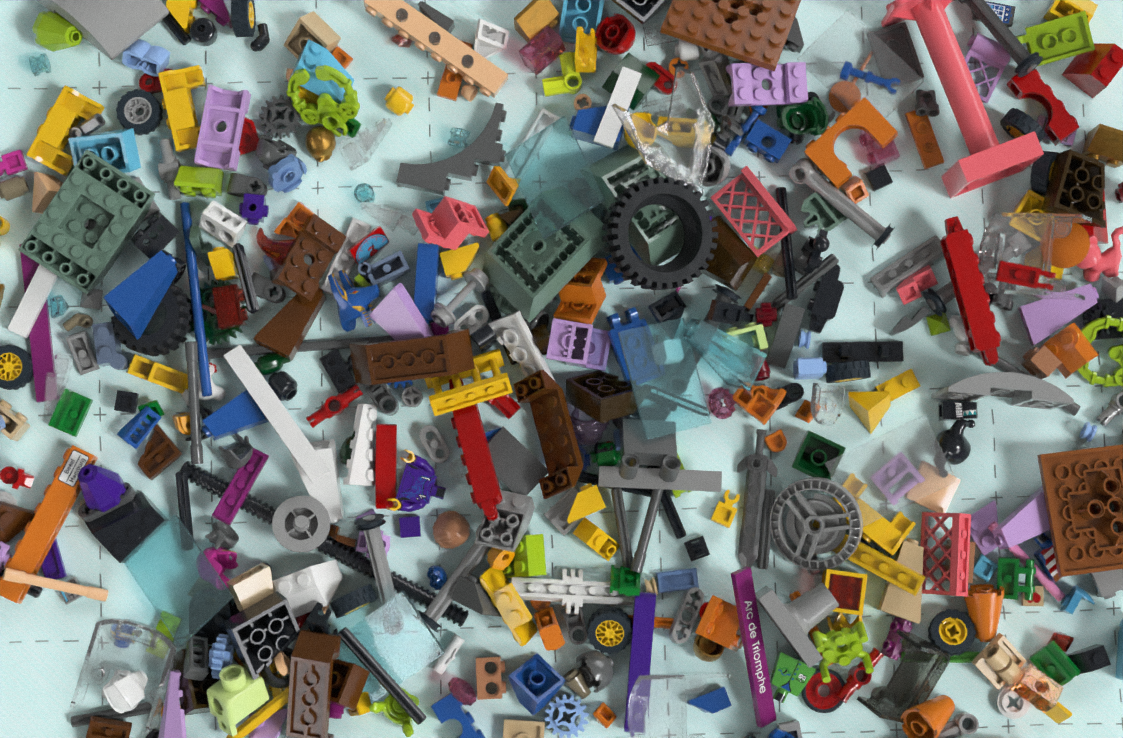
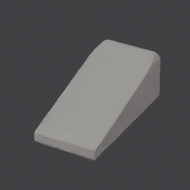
[66,330,100,376]

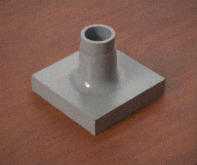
[755,582,839,668]

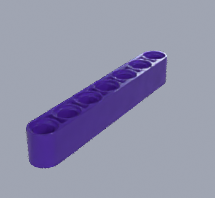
[624,592,656,734]

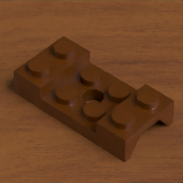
[271,214,347,304]

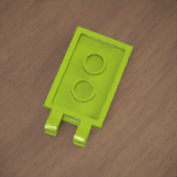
[1015,10,1095,66]

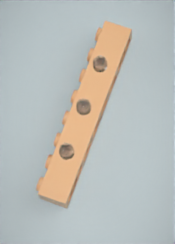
[364,0,508,98]

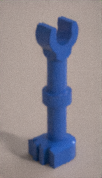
[839,61,900,95]
[724,106,768,156]

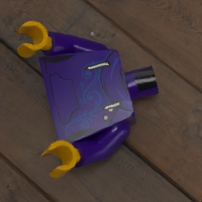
[386,449,446,512]

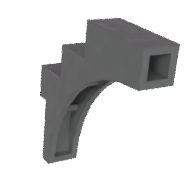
[396,103,507,196]

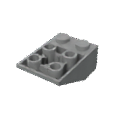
[474,490,535,552]

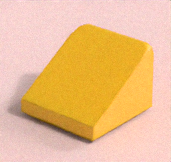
[348,692,371,716]
[1043,700,1073,724]

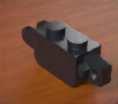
[807,264,844,334]

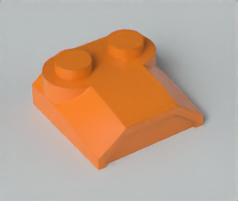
[1042,322,1099,379]

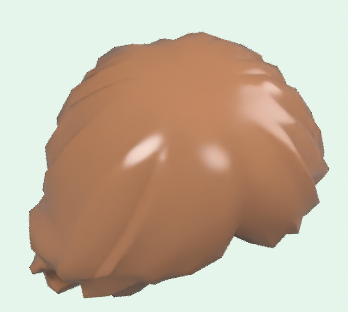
[432,510,470,549]

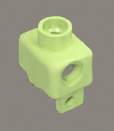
[207,664,269,737]

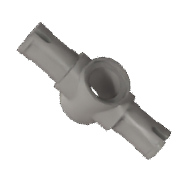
[158,139,181,200]
[1096,390,1123,427]

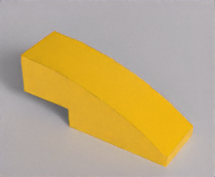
[126,354,188,394]

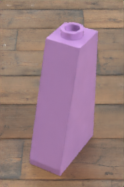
[369,283,434,340]
[1018,283,1099,346]
[992,486,1050,550]

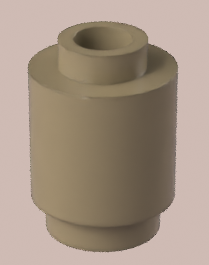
[0,176,29,201]

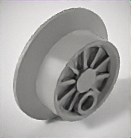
[272,496,330,552]

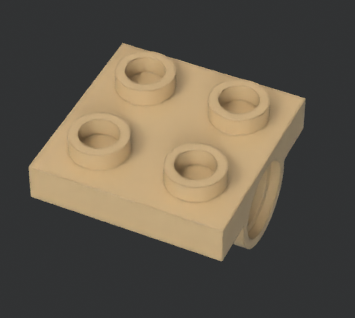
[972,633,1026,690]

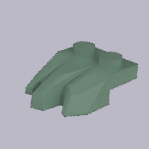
[801,181,847,233]

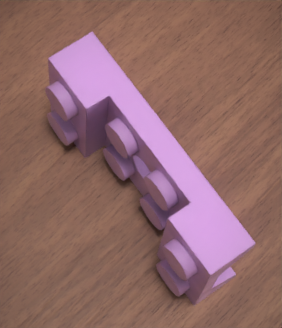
[726,62,808,107]
[194,85,251,172]

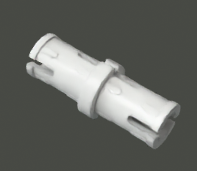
[431,633,465,675]

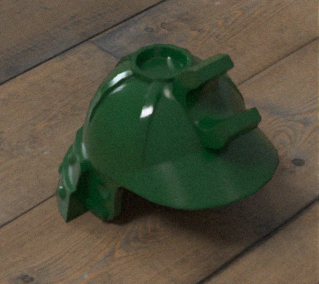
[776,96,829,136]

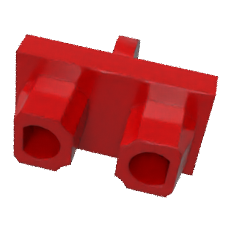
[0,466,34,489]

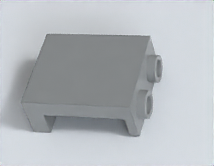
[1090,569,1123,600]

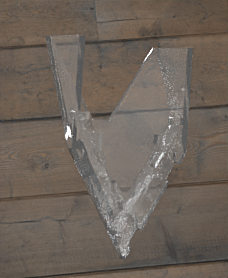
[611,66,715,194]

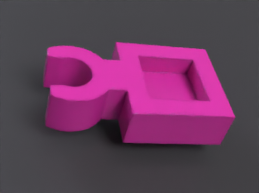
[0,149,28,176]

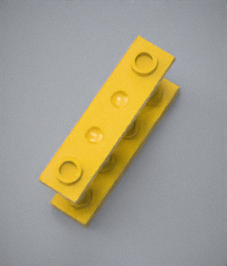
[425,348,513,416]

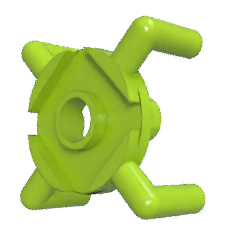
[812,621,874,683]

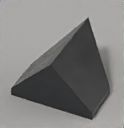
[648,291,687,340]

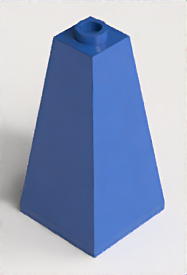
[103,250,178,340]

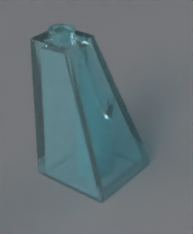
[683,318,767,391]

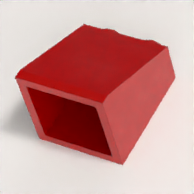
[1061,43,1123,98]

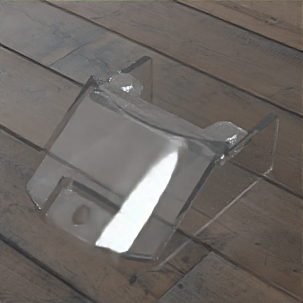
[979,212,1092,300]
[70,618,177,734]
[628,672,731,738]

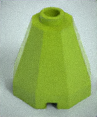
[32,11,83,52]

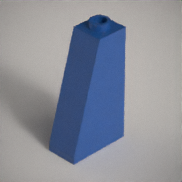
[414,243,441,325]
[201,390,269,441]

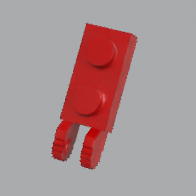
[995,261,1056,290]

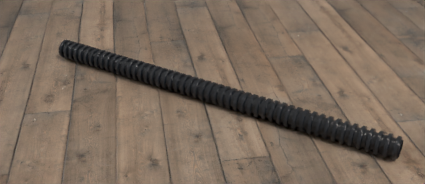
[180,461,469,627]

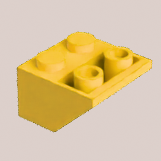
[1043,0,1098,23]

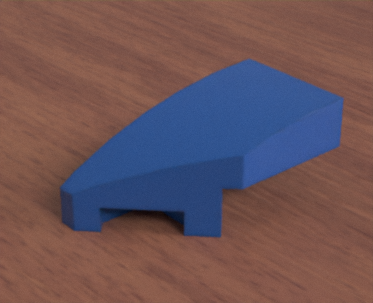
[686,687,732,714]

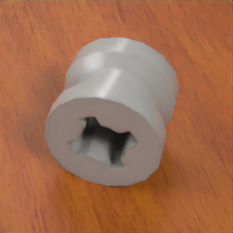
[402,386,423,408]

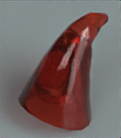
[256,228,295,266]

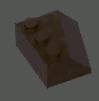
[1041,149,1106,228]
[700,215,758,291]
[566,370,651,423]
[171,646,220,716]

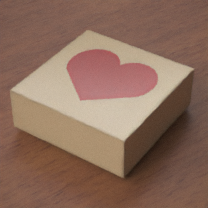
[1021,586,1044,607]

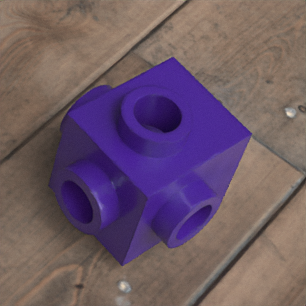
[239,193,269,225]

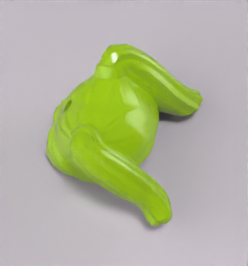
[369,688,419,737]

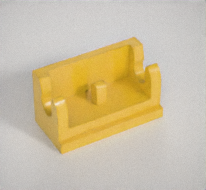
[575,27,597,73]

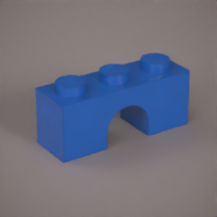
[431,692,486,738]

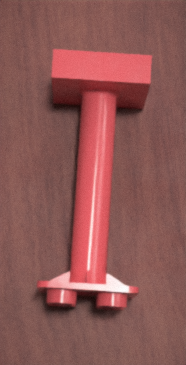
[881,0,1044,198]

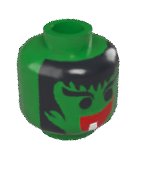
[590,441,621,468]

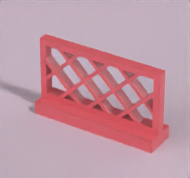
[710,166,797,257]
[920,512,971,597]

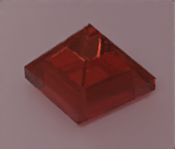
[391,34,412,48]
[1047,632,1074,652]

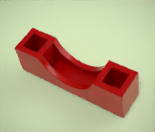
[1006,69,1079,146]

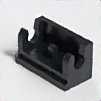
[306,602,338,636]

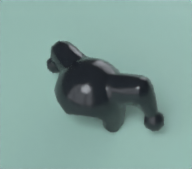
[933,419,975,478]

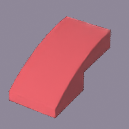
[896,265,938,305]

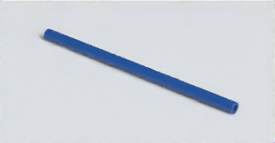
[180,202,212,397]

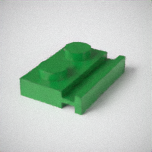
[48,388,93,437]
[610,565,640,596]
[1029,640,1081,690]

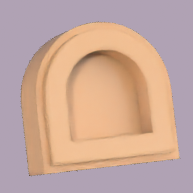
[275,651,291,676]

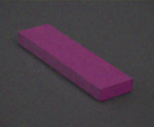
[212,448,269,525]

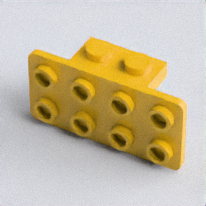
[479,566,538,646]

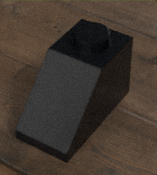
[1067,644,1111,674]

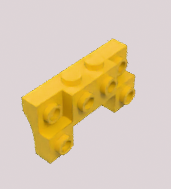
[158,65,206,152]
[26,85,105,177]
[832,473,916,556]

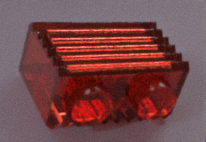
[212,284,248,330]

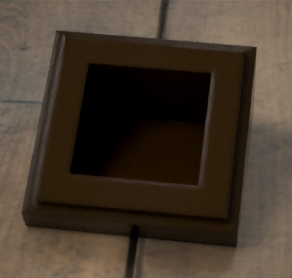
[498,205,523,225]
[531,324,549,355]

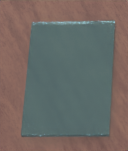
[505,116,605,239]
[618,318,711,440]
[125,514,233,647]
[336,591,445,704]

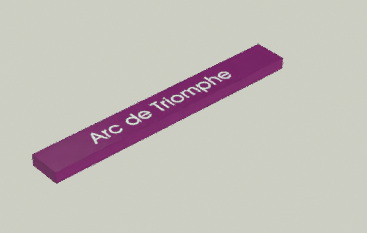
[731,566,777,728]

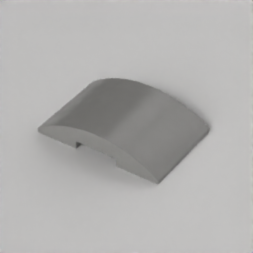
[37,0,169,60]
[931,372,1074,410]

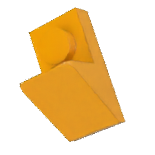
[486,166,522,206]

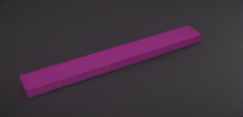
[19,244,59,403]

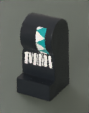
[938,401,978,421]

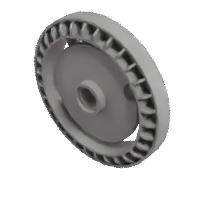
[770,477,863,571]

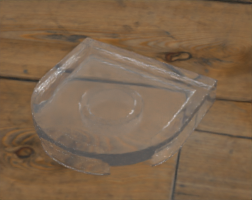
[811,383,846,426]

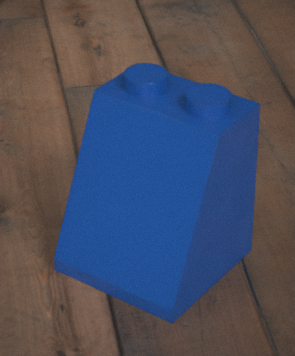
[569,106,630,150]

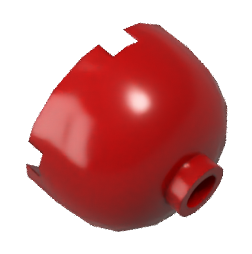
[595,13,636,55]

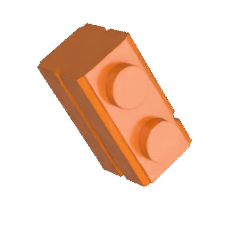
[534,607,565,651]

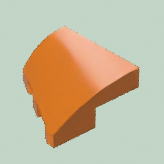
[274,202,315,238]
[731,382,787,425]

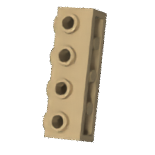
[0,399,31,441]

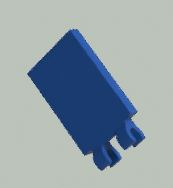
[606,307,666,385]

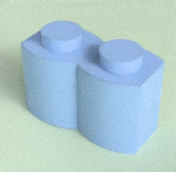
[122,39,170,77]
[793,357,827,380]

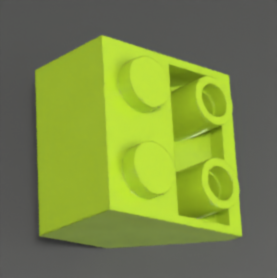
[174,166,224,199]
[502,534,546,578]

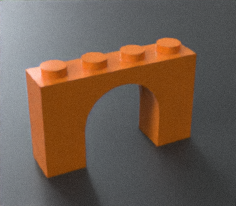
[804,97,898,189]

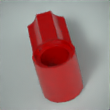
[487,394,521,419]

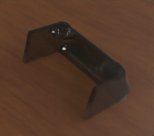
[857,629,950,723]

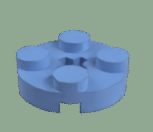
[268,154,307,193]

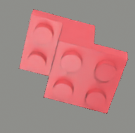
[412,196,489,250]

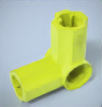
[542,52,582,97]

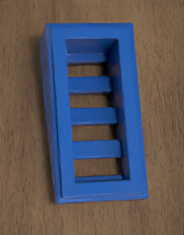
[117,406,162,449]

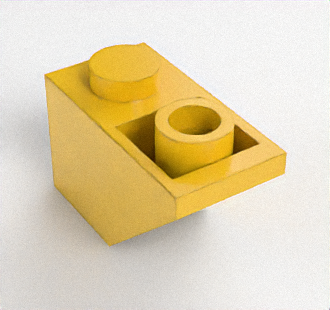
[166,0,198,34]
[207,247,239,282]
[573,517,620,561]

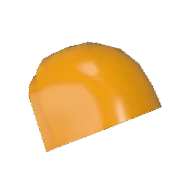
[172,412,191,435]
[487,548,515,571]

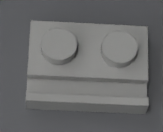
[544,487,582,536]

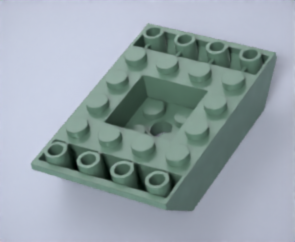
[580,143,687,265]
[18,150,155,294]
[482,187,607,323]

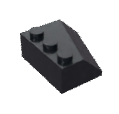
[84,491,170,563]
[223,591,300,680]

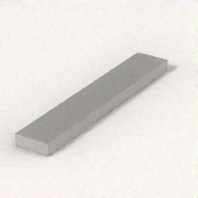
[598,466,722,492]

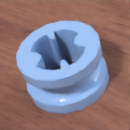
[798,330,811,349]
[1079,422,1097,442]

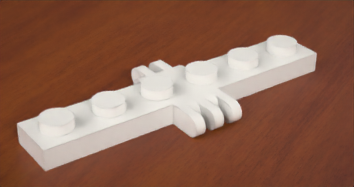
[511,569,634,614]

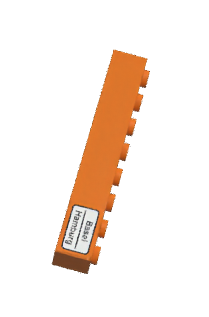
[0,445,98,604]

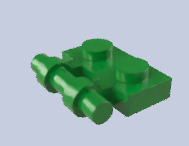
[997,556,1036,600]

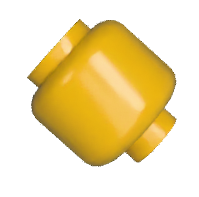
[384,86,414,116]

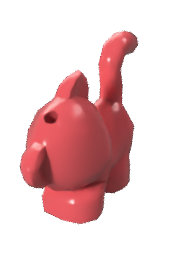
[1076,226,1123,282]

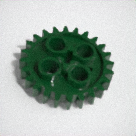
[188,280,249,345]

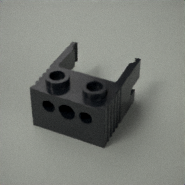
[131,210,180,259]

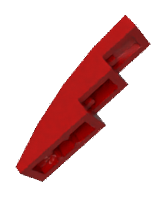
[376,424,398,509]

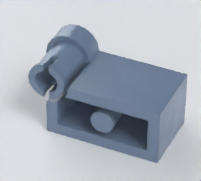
[358,250,411,287]
[92,322,129,370]

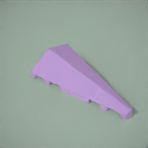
[158,670,187,738]

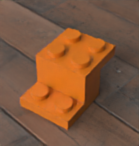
[554,257,608,324]
[695,595,743,652]

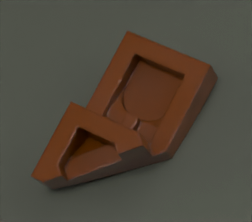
[328,524,358,547]

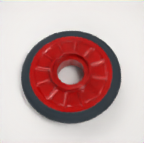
[801,668,845,713]

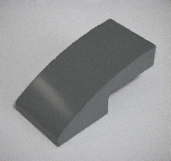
[889,306,930,336]

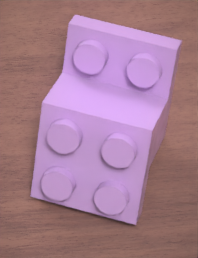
[546,318,611,372]

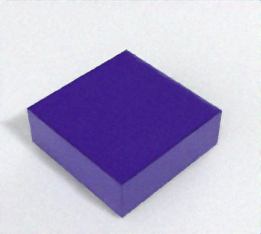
[399,516,421,538]

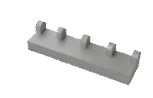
[870,235,944,298]

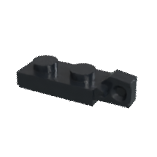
[707,299,754,326]

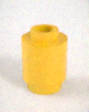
[485,212,508,242]

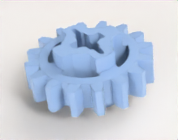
[208,634,234,679]
[545,694,589,738]

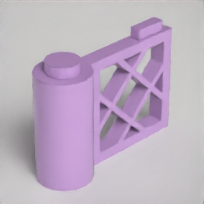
[965,33,1011,104]

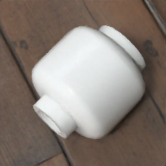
[674,39,703,61]

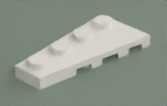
[488,310,556,382]
[343,404,377,486]

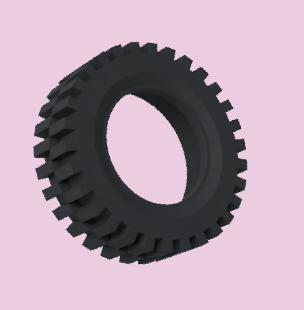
[602,177,718,290]

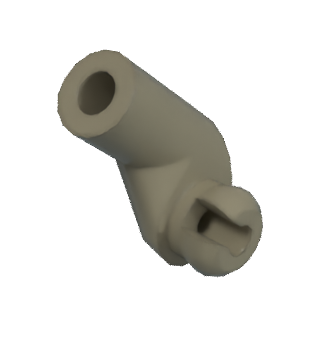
[62,313,93,332]

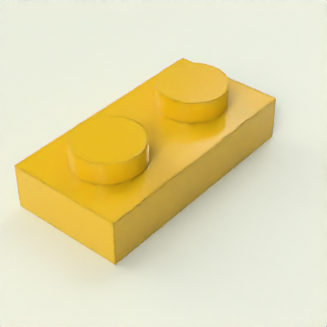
[875,369,921,402]

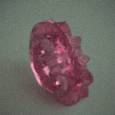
[708,387,737,419]
[448,677,477,706]

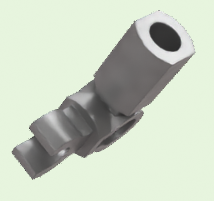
[69,113,106,138]

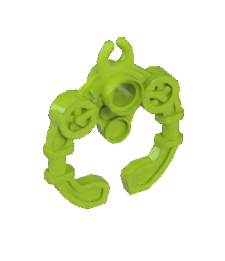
[286,65,360,137]
[1078,315,1123,388]

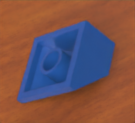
[508,653,566,716]

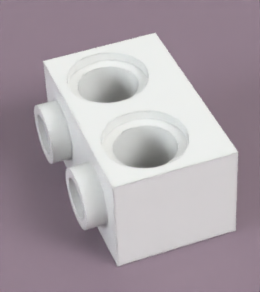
[199,200,247,248]

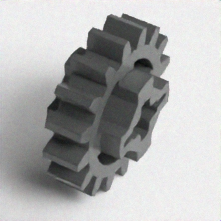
[259,95,302,139]

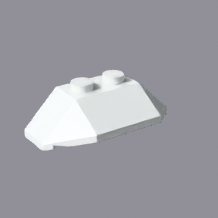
[272,559,343,618]

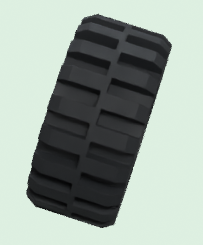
[111,283,193,356]

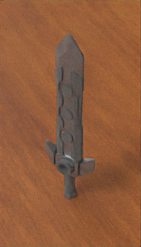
[737,429,778,567]

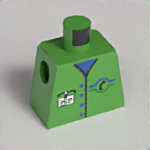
[770,651,816,703]

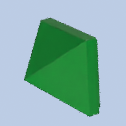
[340,118,362,139]
[138,400,165,420]

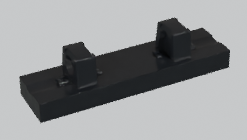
[822,341,904,363]

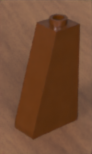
[253,288,326,361]

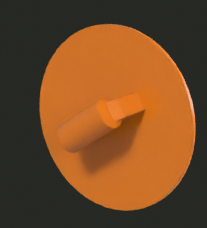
[1040,220,1090,268]

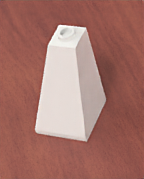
[291,439,344,523]

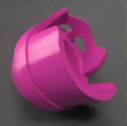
[197,547,239,590]

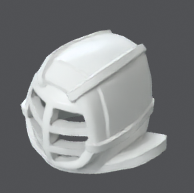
[102,670,148,713]

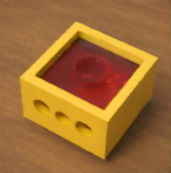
[822,569,867,616]

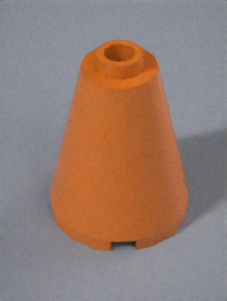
[964,584,1005,642]
[901,695,955,738]

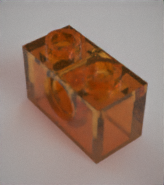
[1011,664,1064,713]

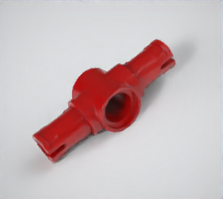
[306,384,363,428]
[836,647,884,703]

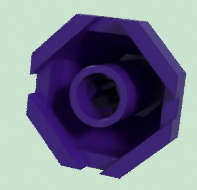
[77,464,126,512]

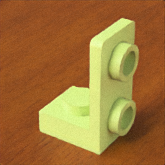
[722,322,768,350]

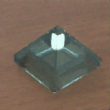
[50,295,69,318]

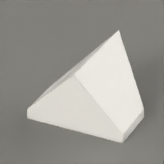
[474,19,509,59]

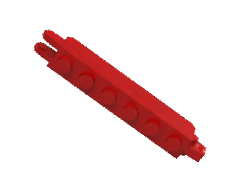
[940,216,1001,366]
[449,377,503,521]

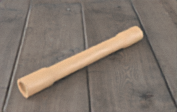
[3,568,108,602]

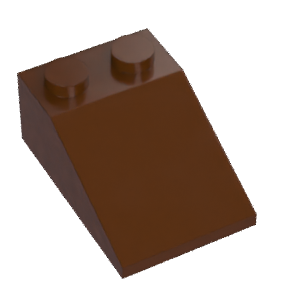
[330,659,370,711]

